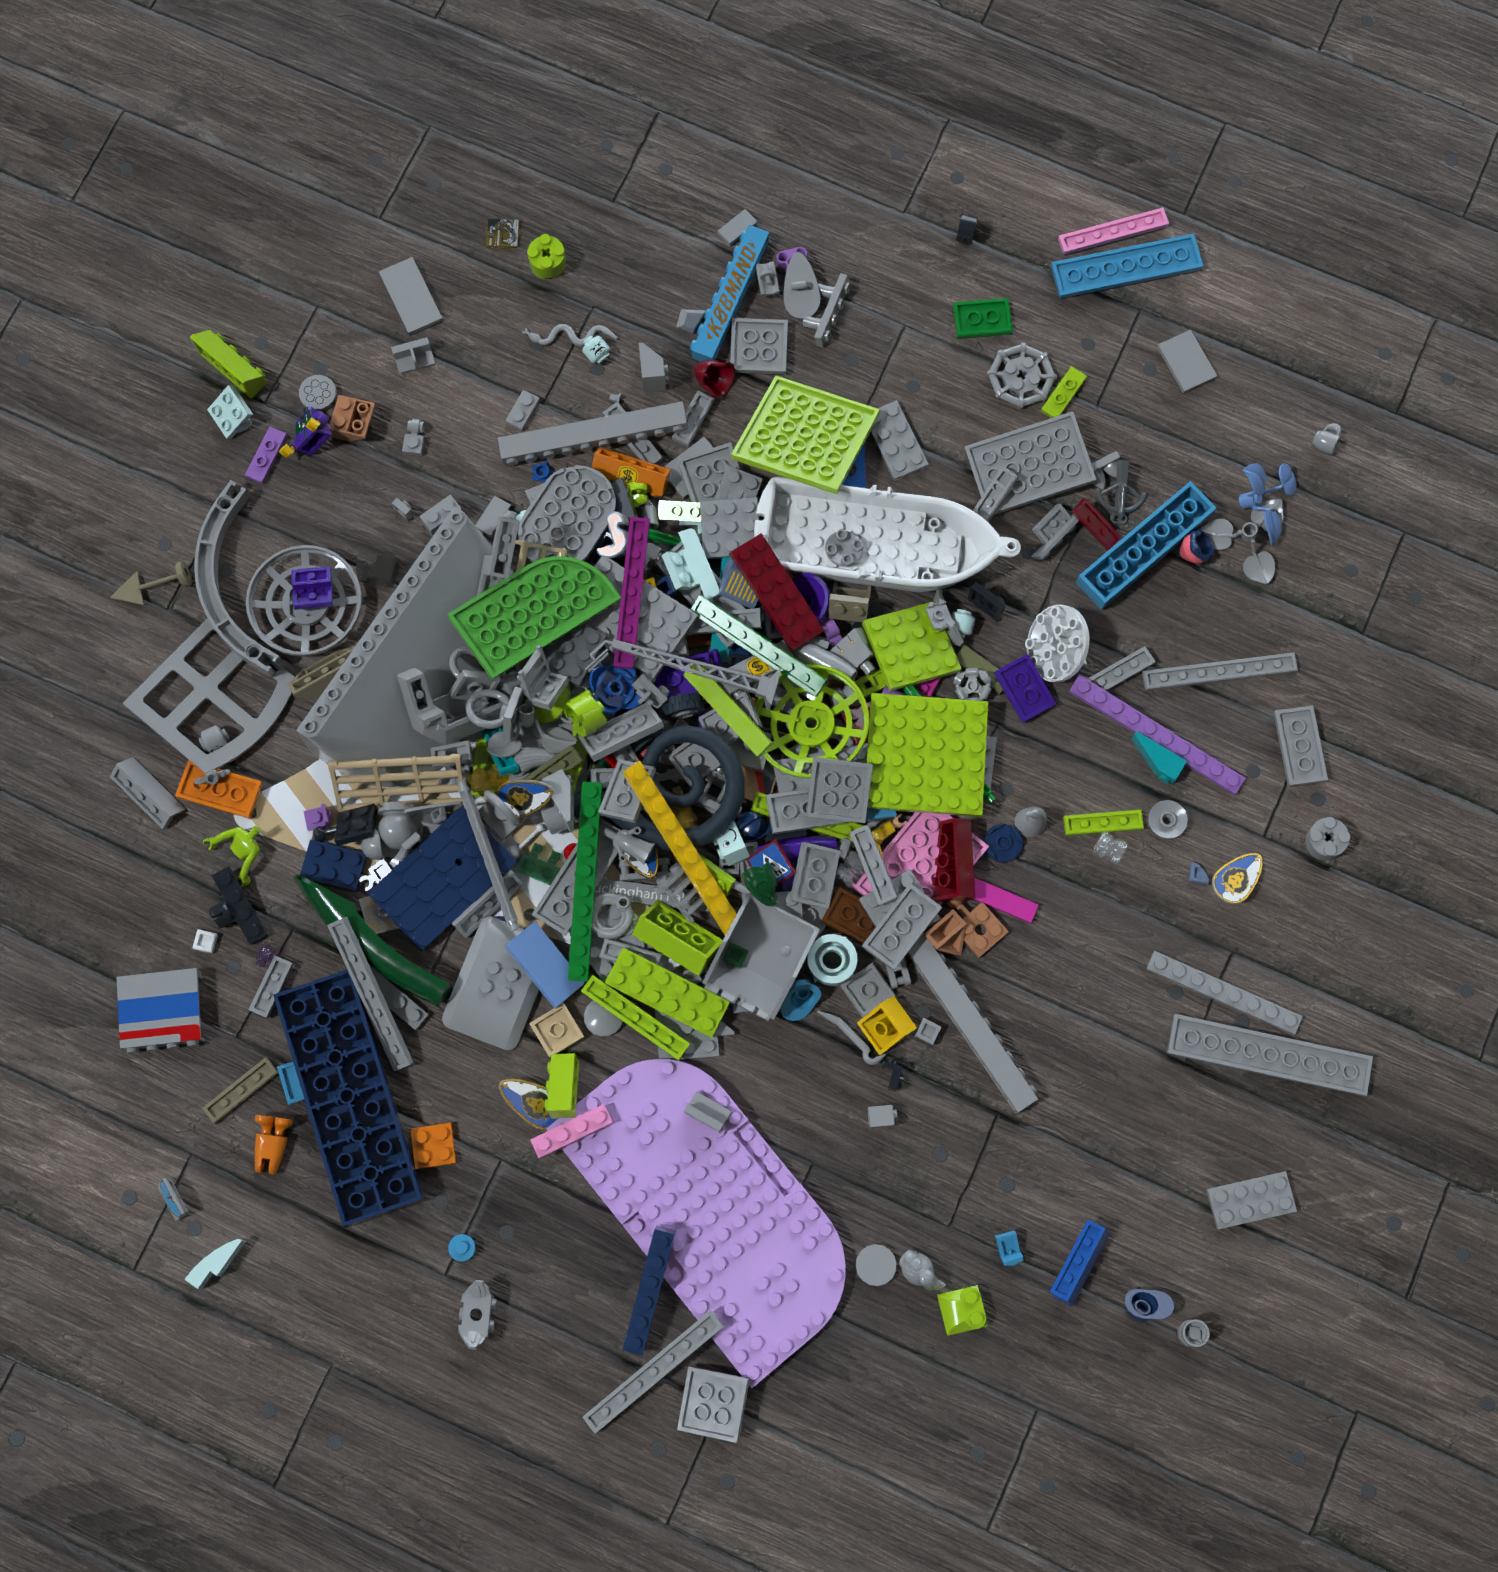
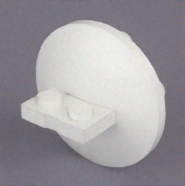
[1025,605,1089,682]

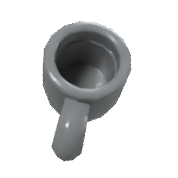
[1312,423,1342,455]

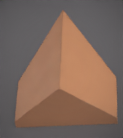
[924,909,966,956]

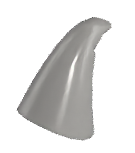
[1014,807,1047,837]

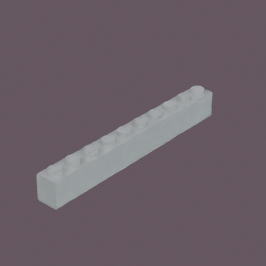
[498,401,688,466]
[907,932,1038,1114]

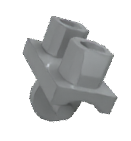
[755,261,779,298]
[632,672,669,710]

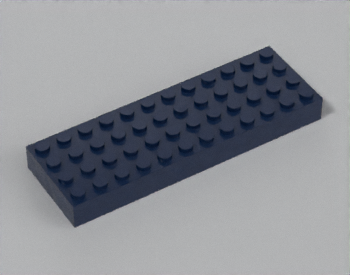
[273,970,425,1228]

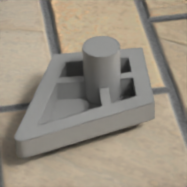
[676,309,706,334]

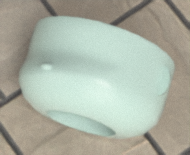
[807,934,857,986]

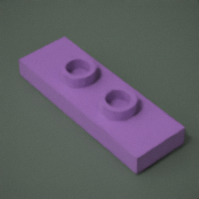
[245,427,287,484]

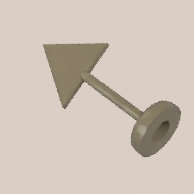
[110,560,192,605]

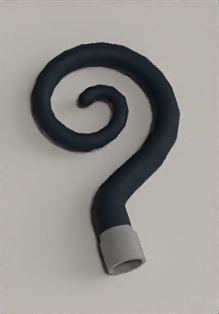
[540,725,745,851]

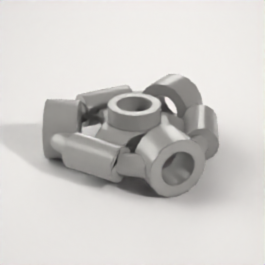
[953,668,993,701]

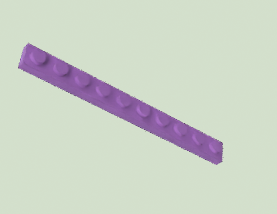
[1069,675,1245,795]

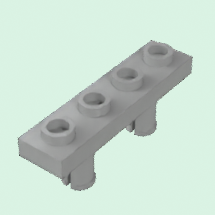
[803,273,851,348]

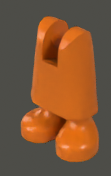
[254,1115,293,1175]

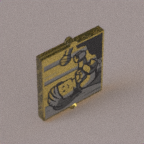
[485,218,521,248]

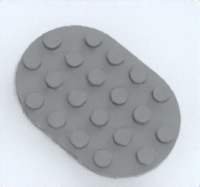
[518,465,616,563]

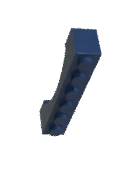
[622,1225,676,1356]

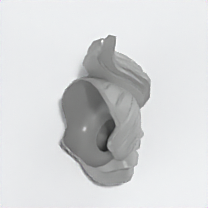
[899,1250,946,1291]

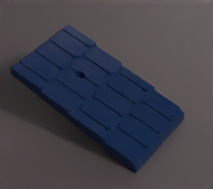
[367,805,517,952]

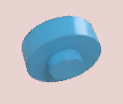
[448,1234,476,1262]

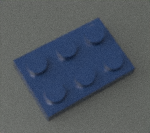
[300,839,367,892]

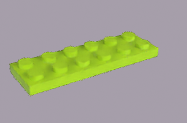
[605,947,730,1038]

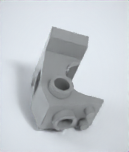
[431,741,474,784]
[694,767,726,814]

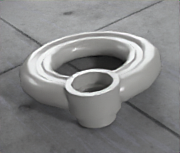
[592,893,633,939]

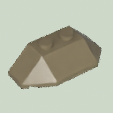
[288,646,355,700]

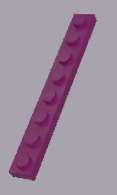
[614,517,650,670]

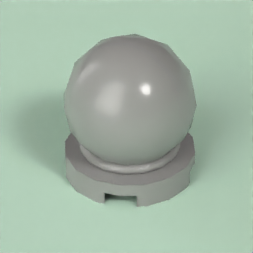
[378,802,418,849]

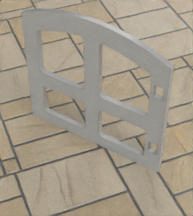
[123,618,295,773]

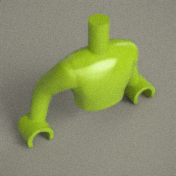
[203,826,261,887]

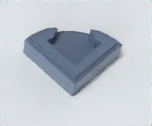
[1188,862,1209,885]

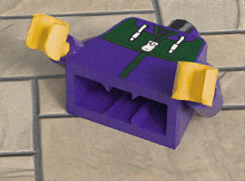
[279,406,332,458]

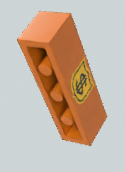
[592,447,671,497]

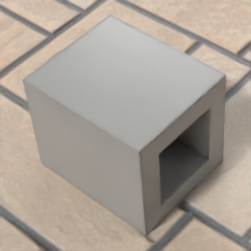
[867,1105,898,1129]

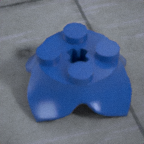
[589,663,641,714]

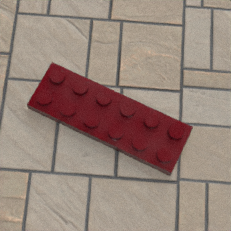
[729,533,825,651]

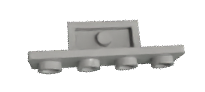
[1031,504,1079,560]

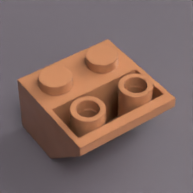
[329,395,375,442]

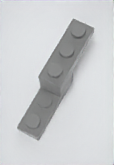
[477,517,519,596]

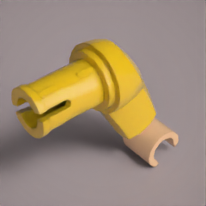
[872,814,907,861]

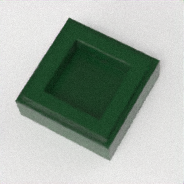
[722,942,748,969]

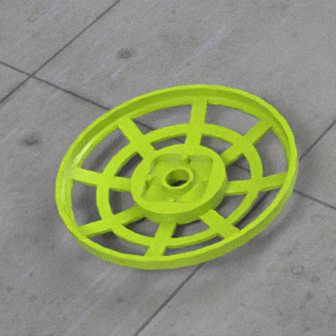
[755,664,869,779]

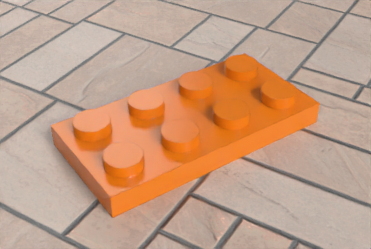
[175,760,263,819]

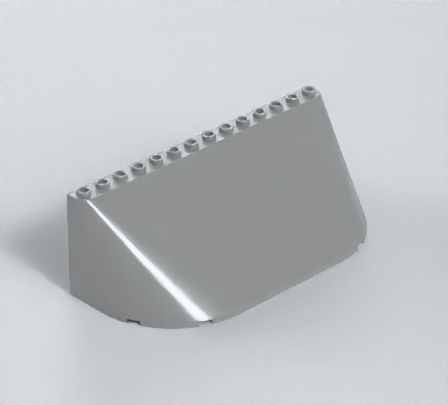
[296,506,515,787]

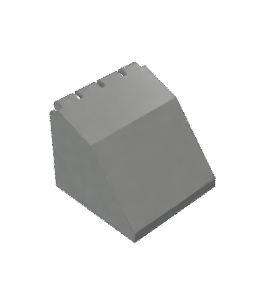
[702,893,819,1021]

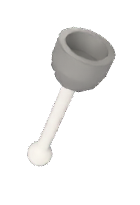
[507,824,544,861]

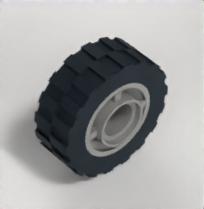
[661,693,706,721]

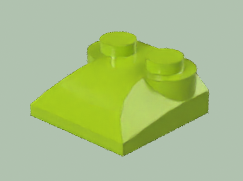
[937,1285,987,1336]

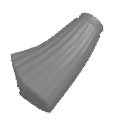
[514,746,558,774]

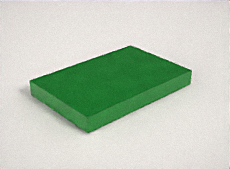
[953,298,1013,339]

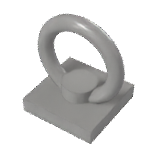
[449,647,501,702]
[466,687,522,742]
[478,790,532,841]

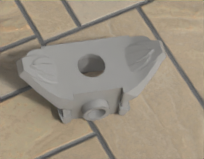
[925,589,964,646]
[458,1280,497,1350]

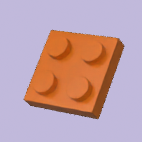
[411,1123,457,1170]

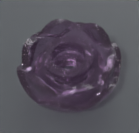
[255,943,274,968]

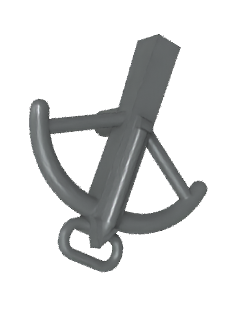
[1096,460,1146,525]

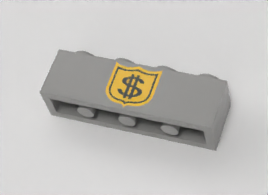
[717,640,794,697]

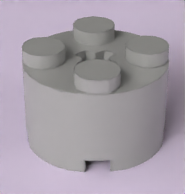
[1306,817,1350,860]

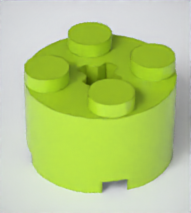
[527,234,566,279]
[563,690,607,737]

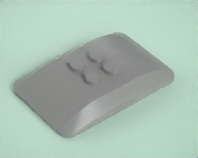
[442,916,554,1051]

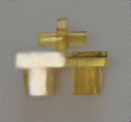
[465,766,505,797]

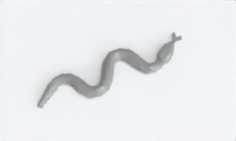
[522,324,618,346]

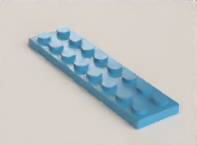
[1051,234,1203,298]

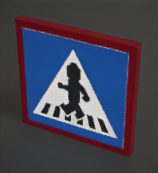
[746,839,796,885]

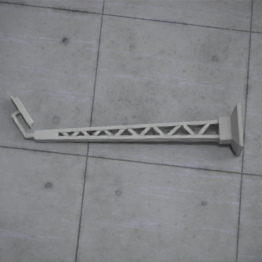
[585,640,781,711]

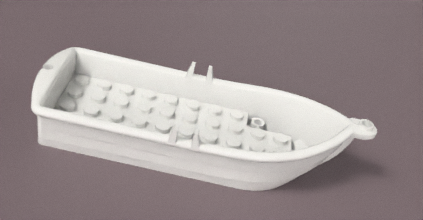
[754,477,1021,592]

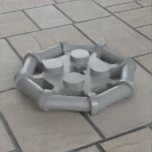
[987,342,1057,409]

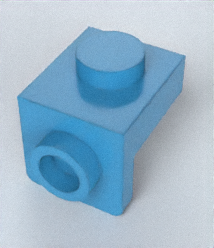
[995,1231,1024,1266]

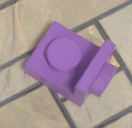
[303,803,333,831]

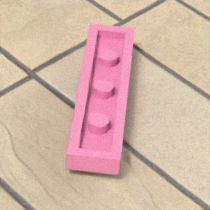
[530,1104,613,1159]

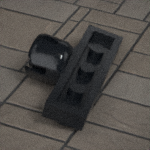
[209,866,268,945]

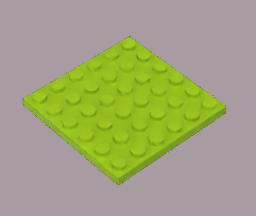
[731,376,880,495]
[867,693,988,817]

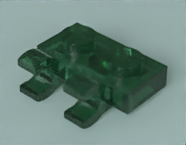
[516,843,561,886]

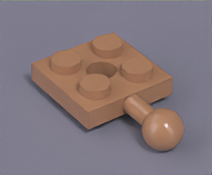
[947,901,1008,958]

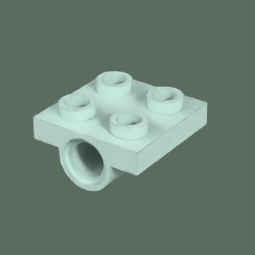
[207,385,253,439]

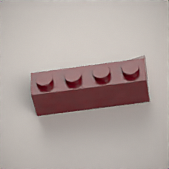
[930,818,976,902]

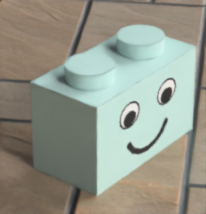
[713,821,750,866]

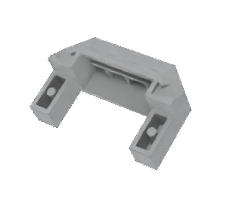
[397,664,525,745]

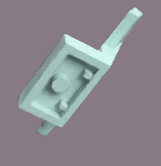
[662,529,719,600]

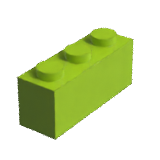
[545,1053,579,1119]

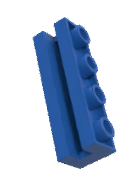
[1050,1220,1110,1307]

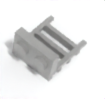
[517,645,569,710]
[653,862,704,923]

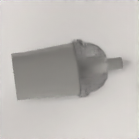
[639,496,659,530]

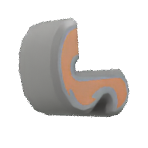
[596,511,629,559]

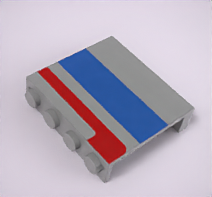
[117,968,205,1054]

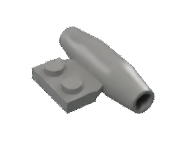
[785,642,858,701]

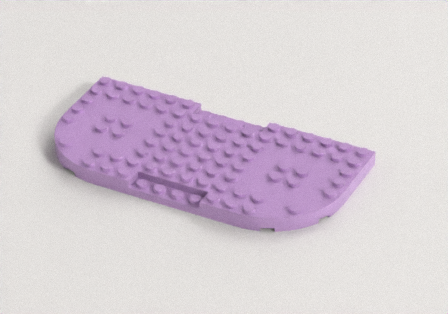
[546,1059,845,1388]

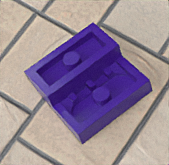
[292,566,333,610]

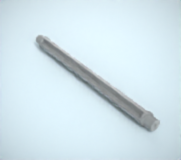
[457,780,519,931]

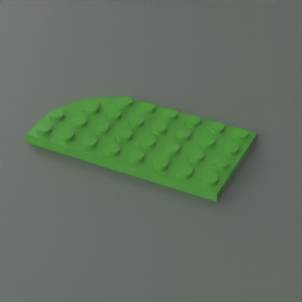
[447,556,621,680]

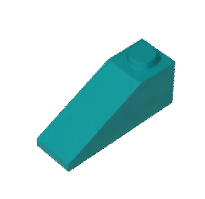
[1131,731,1187,785]

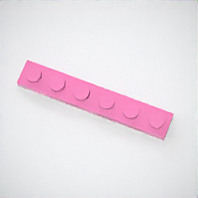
[1058,208,1169,255]

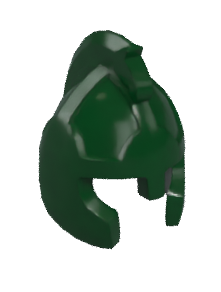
[741,861,777,906]

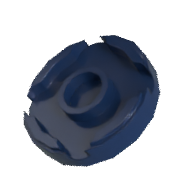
[984,824,1023,863]

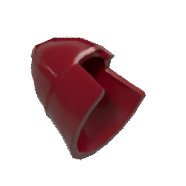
[693,360,735,399]

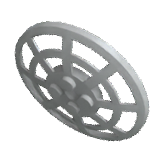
[246,545,362,656]

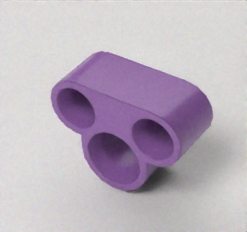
[776,247,807,271]
[820,616,842,649]

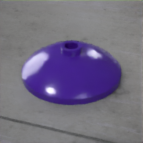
[792,573,830,623]

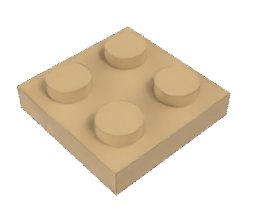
[529,1002,584,1058]

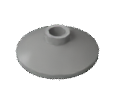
[1148,800,1188,839]

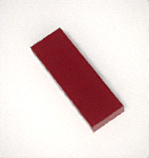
[1071,498,1123,551]

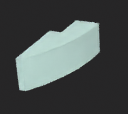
[185,1239,245,1289]

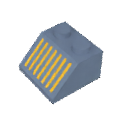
[719,558,758,609]

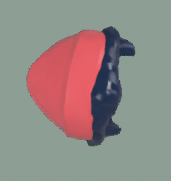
[1180,529,1214,564]

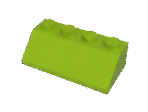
[190,330,267,399]
[632,900,723,976]

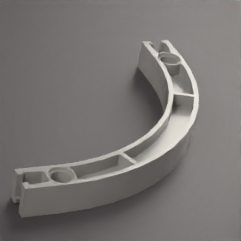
[194,480,282,678]

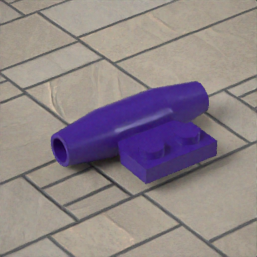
[757,836,837,891]

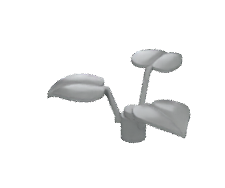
[1200,499,1284,584]
[487,704,577,757]

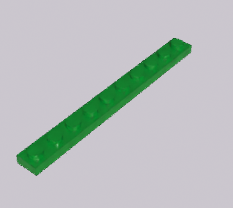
[568,782,603,982]

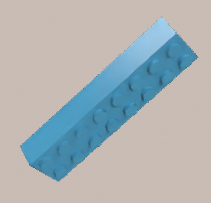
[1076,481,1217,610]

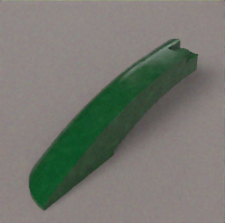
[293,874,453,1007]

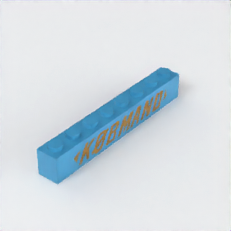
[690,225,769,361]

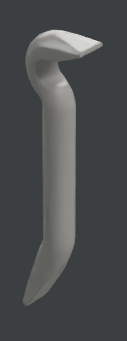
[817,1011,886,1065]

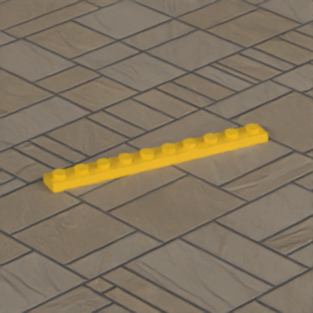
[622,761,737,936]

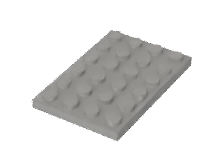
[965,411,1096,515]
[583,556,698,679]

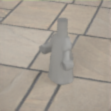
[602,827,655,865]

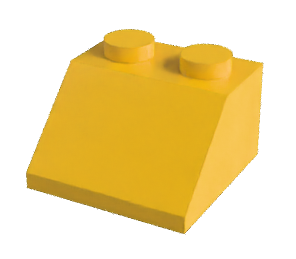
[857,996,917,1055]

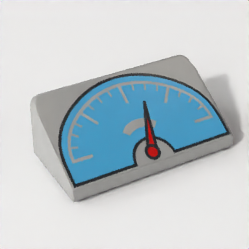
[158,1178,189,1221]

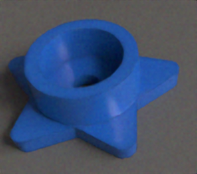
[531,461,555,483]

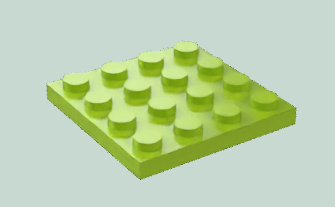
[862,602,961,692]

